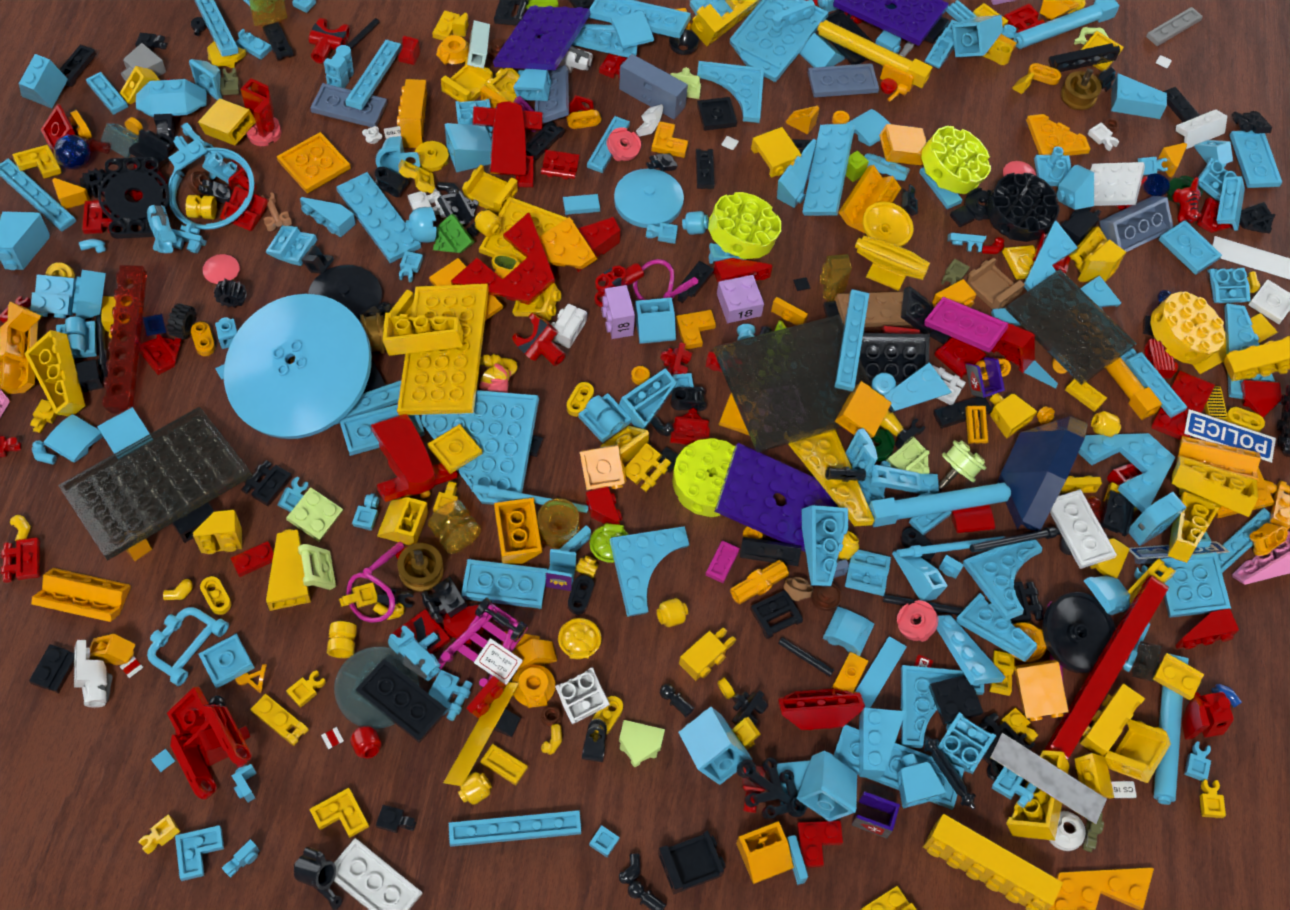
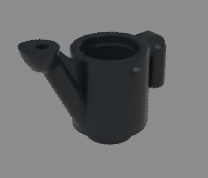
[294,847,343,910]

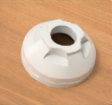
[1049,811,1086,851]

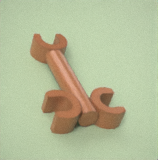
[261,193,292,231]

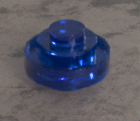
[1143,173,1170,196]

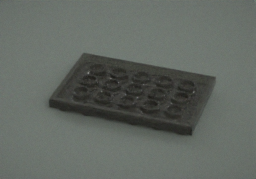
[1006,269,1136,385]

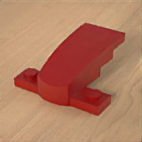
[472,101,542,176]
[371,414,457,502]

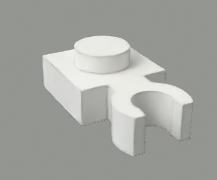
[1088,123,1119,151]

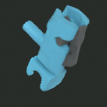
[147,205,176,253]
[388,626,441,681]

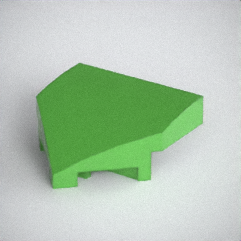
[433,214,474,253]

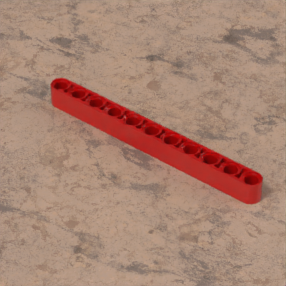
[1044,575,1169,760]

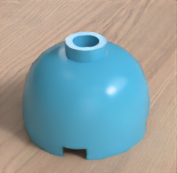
[406,207,436,243]

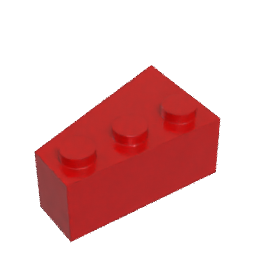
[576,217,621,272]
[989,315,1035,373]

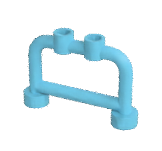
[147,607,229,686]

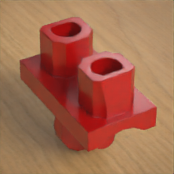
[660,342,692,377]

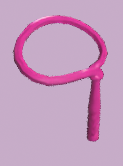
[633,259,698,300]
[347,542,404,623]

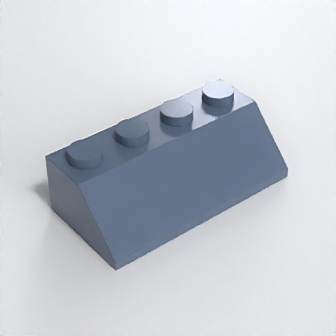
[1099,196,1174,252]

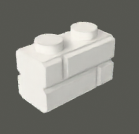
[551,304,587,348]

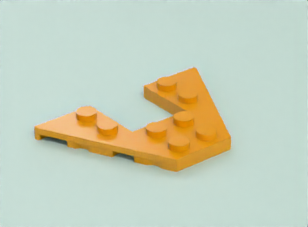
[1048,868,1154,910]

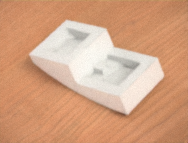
[636,104,663,137]

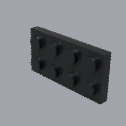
[826,9,874,65]
[355,659,448,743]

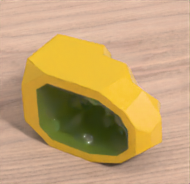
[491,254,521,272]

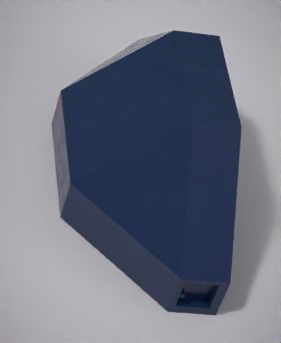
[997,416,1088,532]

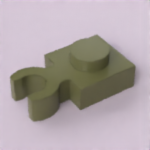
[220,68,239,95]
[941,259,970,286]
[1083,813,1104,852]

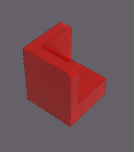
[398,36,420,65]

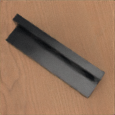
[1048,43,1120,72]

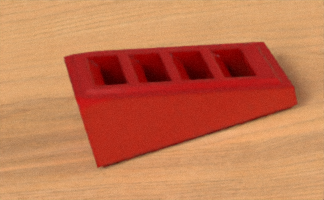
[1107,463,1143,486]

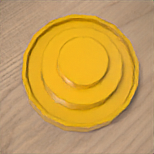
[46,263,75,278]

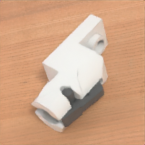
[557,46,593,73]
[74,640,112,707]

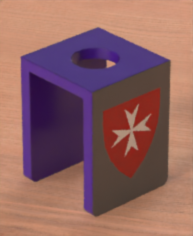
[966,357,1005,398]
[852,792,900,838]

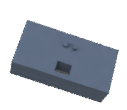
[619,54,688,120]

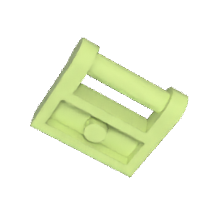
[298,544,336,590]

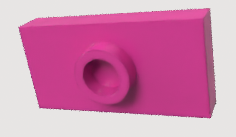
[706,541,740,584]

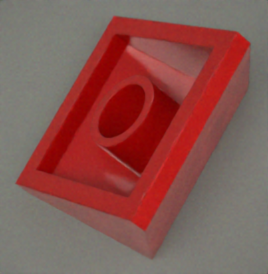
[41,104,79,154]

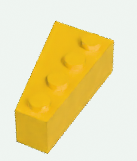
[383,313,463,356]
[24,330,85,417]
[1224,336,1290,381]
[1172,456,1258,517]
[1168,491,1221,563]
[1006,750,1069,841]

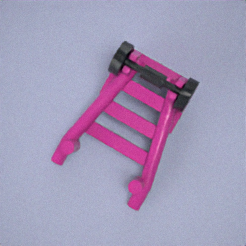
[438,597,528,687]

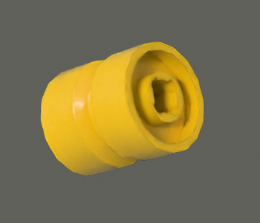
[186,195,217,220]
[327,621,357,658]

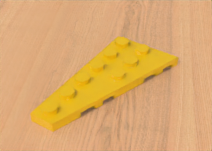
[782,429,875,526]

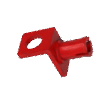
[566,95,594,118]
[228,160,256,191]
[741,765,766,813]

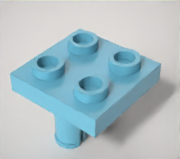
[1034,146,1071,186]

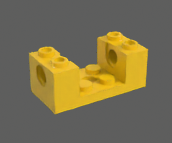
[691,0,760,47]

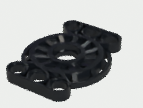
[98,157,169,239]

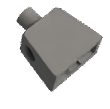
[121,43,166,81]

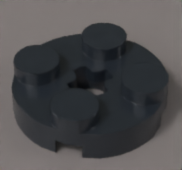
[964,188,991,221]

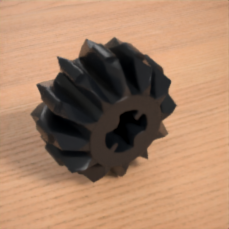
[80,167,109,198]
[214,279,247,308]

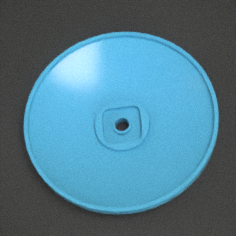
[224,294,372,439]

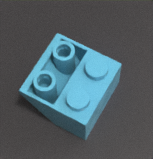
[72,270,106,320]
[635,298,676,344]

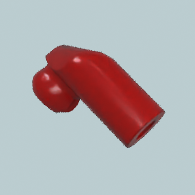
[981,237,1005,255]

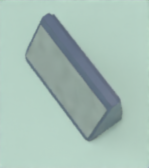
[1134,550,1172,564]

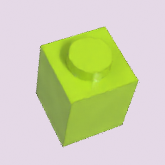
[846,151,869,182]

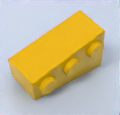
[1080,683,1145,756]

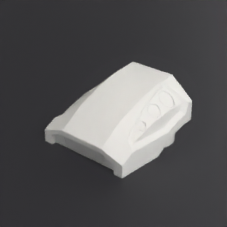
[555,667,610,724]

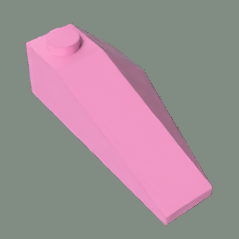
[1232,530,1290,585]

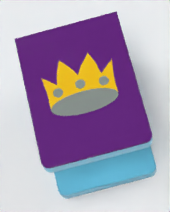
[545,549,576,591]

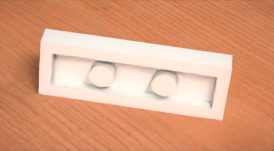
[1176,109,1227,149]

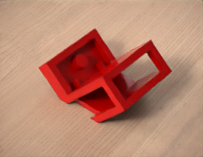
[241,78,275,138]

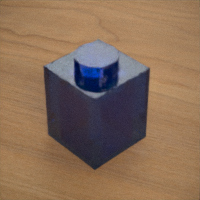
[143,313,167,336]

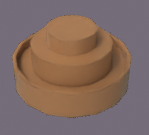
[783,577,814,601]

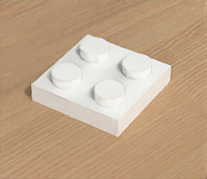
[1248,280,1290,324]

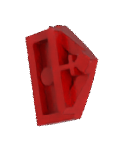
[1197,197,1233,233]
[138,334,181,375]
[1241,380,1282,418]
[670,408,710,445]
[443,605,484,647]
[1182,692,1211,740]

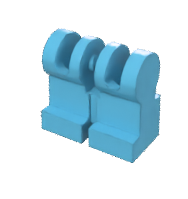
[324,45,354,88]

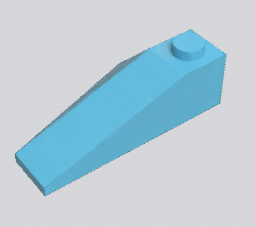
[802,505,848,586]

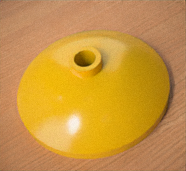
[862,202,913,247]

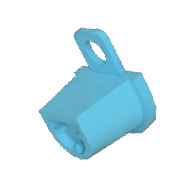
[376,136,420,175]

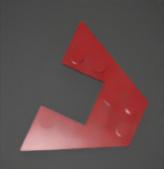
[451,212,555,305]

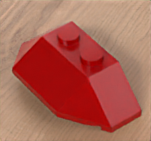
[778,689,865,730]

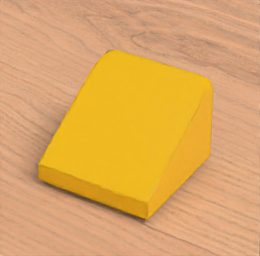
[452,13,469,37]
[1012,72,1034,94]

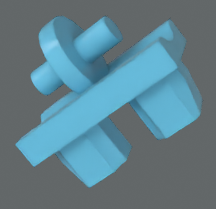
[202,152,237,184]
[171,222,207,253]

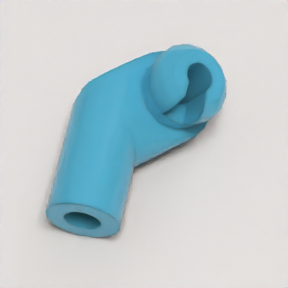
[32,441,57,465]

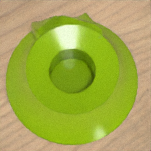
[590,523,629,562]

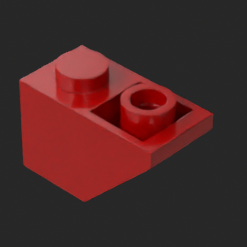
[585,486,622,525]

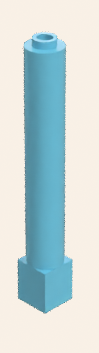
[1013,0,1120,49]
[869,483,1011,527]
[1154,654,1189,805]

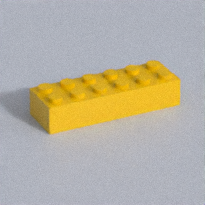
[923,814,1063,910]

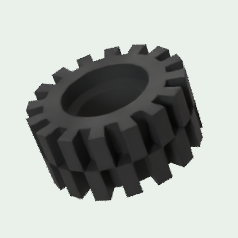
[167,303,197,339]

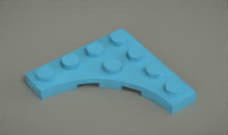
[697,61,764,123]
[609,526,689,617]
[963,540,1042,621]
[901,665,984,748]

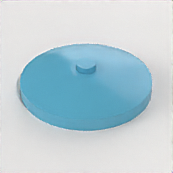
[614,169,684,228]

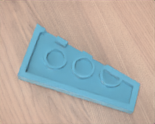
[957,593,1037,662]
[937,615,1005,685]

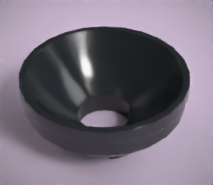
[669,29,699,55]

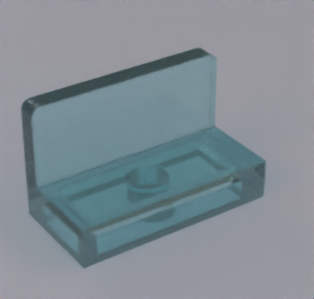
[101,123,139,158]

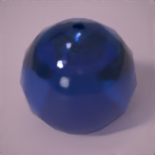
[53,135,91,170]

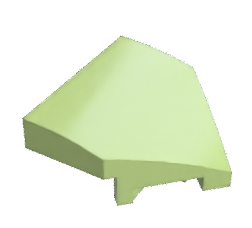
[671,67,701,99]
[886,438,929,474]
[619,720,665,767]

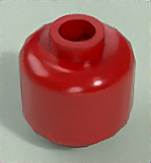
[350,726,381,759]

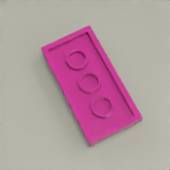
[925,297,1008,353]

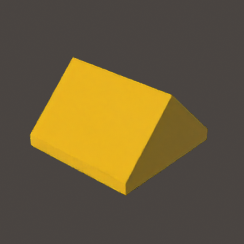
[600,426,649,464]

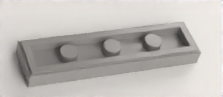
[1146,7,1203,46]

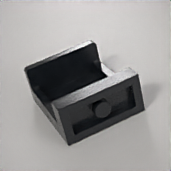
[658,830,726,895]

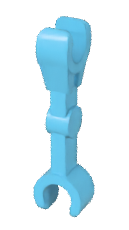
[181,123,214,156]

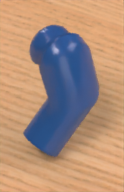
[1211,684,1242,708]

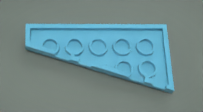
[540,24,638,58]

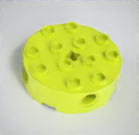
[921,126,991,194]
[708,192,781,259]
[672,438,735,517]

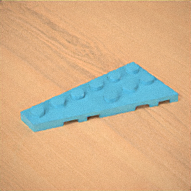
[1224,303,1281,405]

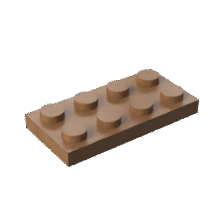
[835,292,910,327]

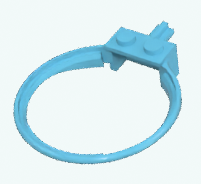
[168,136,254,230]

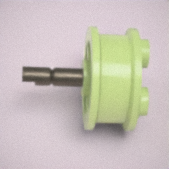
[938,440,987,490]

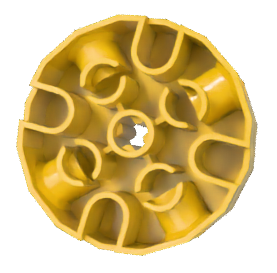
[1150,292,1225,365]

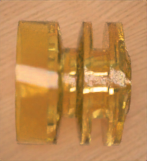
[537,498,580,549]
[428,500,481,554]

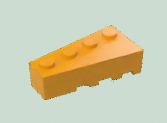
[397,79,427,148]

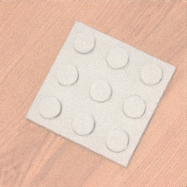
[1090,162,1145,206]

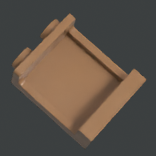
[967,258,1025,310]

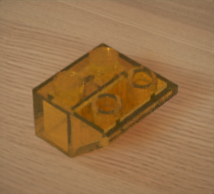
[820,254,852,302]

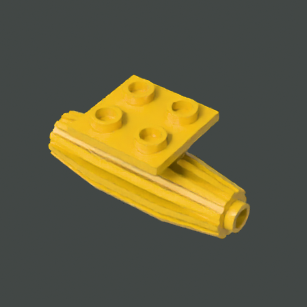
[855,236,930,291]

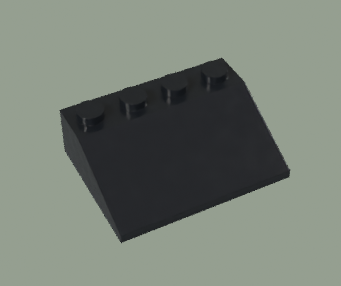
[855,333,930,387]

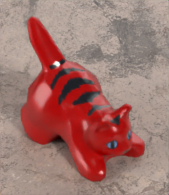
[1173,177,1202,223]

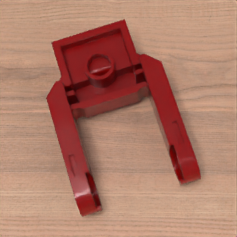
[167,687,251,800]

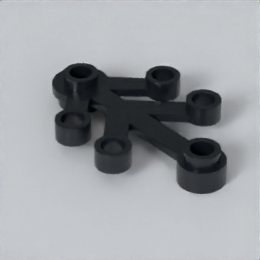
[737,757,807,820]

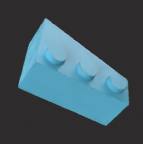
[1111,73,1167,119]
[884,362,952,412]
[619,368,677,430]
[859,708,906,779]

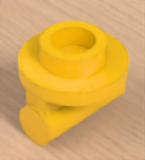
[1247,271,1260,293]
[575,556,599,578]

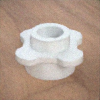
[362,126,382,144]

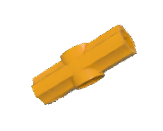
[730,560,789,605]

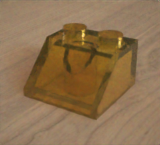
[249,0,287,26]

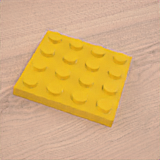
[479,197,573,266]

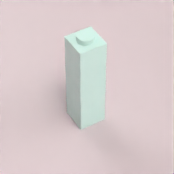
[467,20,490,69]

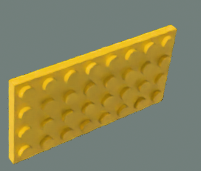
[397,284,489,415]

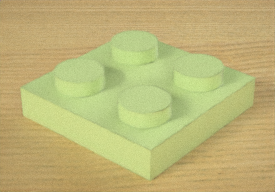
[286,487,343,542]

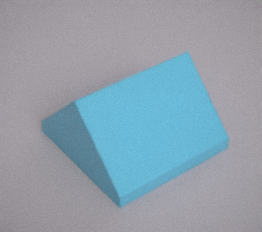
[799,33,845,67]

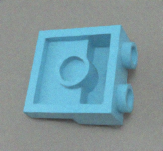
[30,275,77,319]

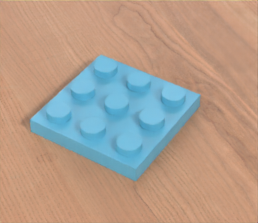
[1157,552,1231,618]

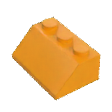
[494,498,542,565]

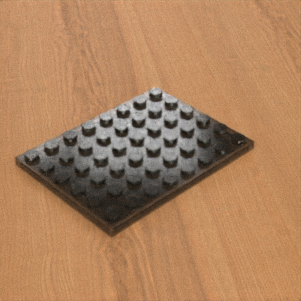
[713,315,872,453]
[58,407,252,561]

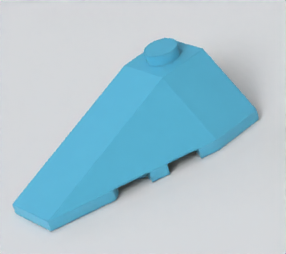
[777,139,816,208]

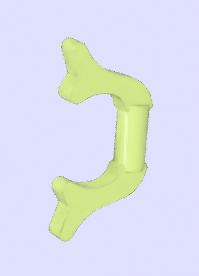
[1074,27,1109,45]

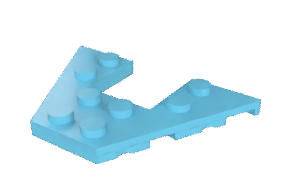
[1024,221,1121,313]
[1078,433,1175,513]

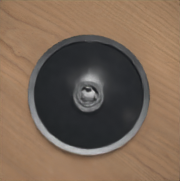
[308,265,382,321]
[1043,592,1116,673]

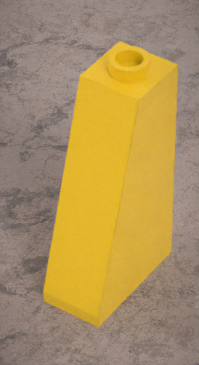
[266,529,311,611]

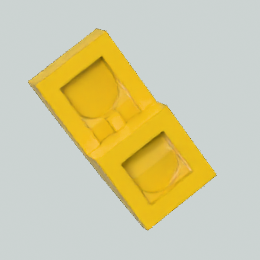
[989,650,1014,696]

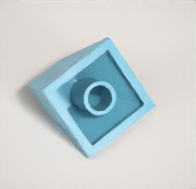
[189,59,222,100]

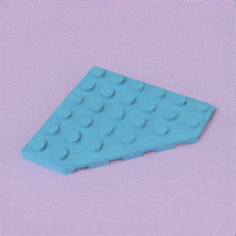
[421,390,539,505]

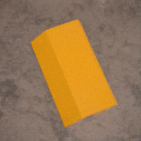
[839,165,901,234]
[0,321,38,395]
[1177,436,1261,480]
[31,568,131,622]

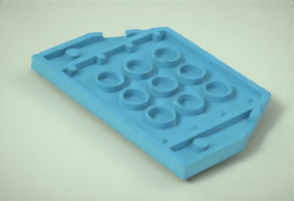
[730,0,828,82]

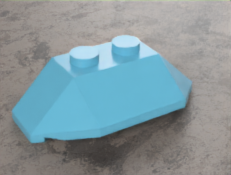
[136,79,207,117]

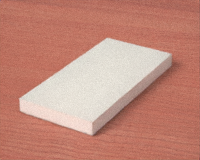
[1050,489,1117,569]
[334,838,423,910]

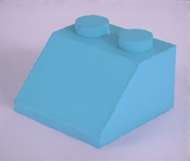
[1057,165,1094,210]

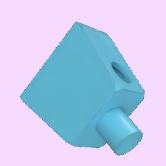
[513,69,551,101]
[897,754,946,809]

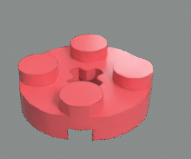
[246,117,281,146]
[606,127,641,161]
[897,600,939,642]

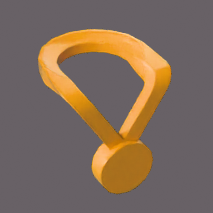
[235,664,267,693]

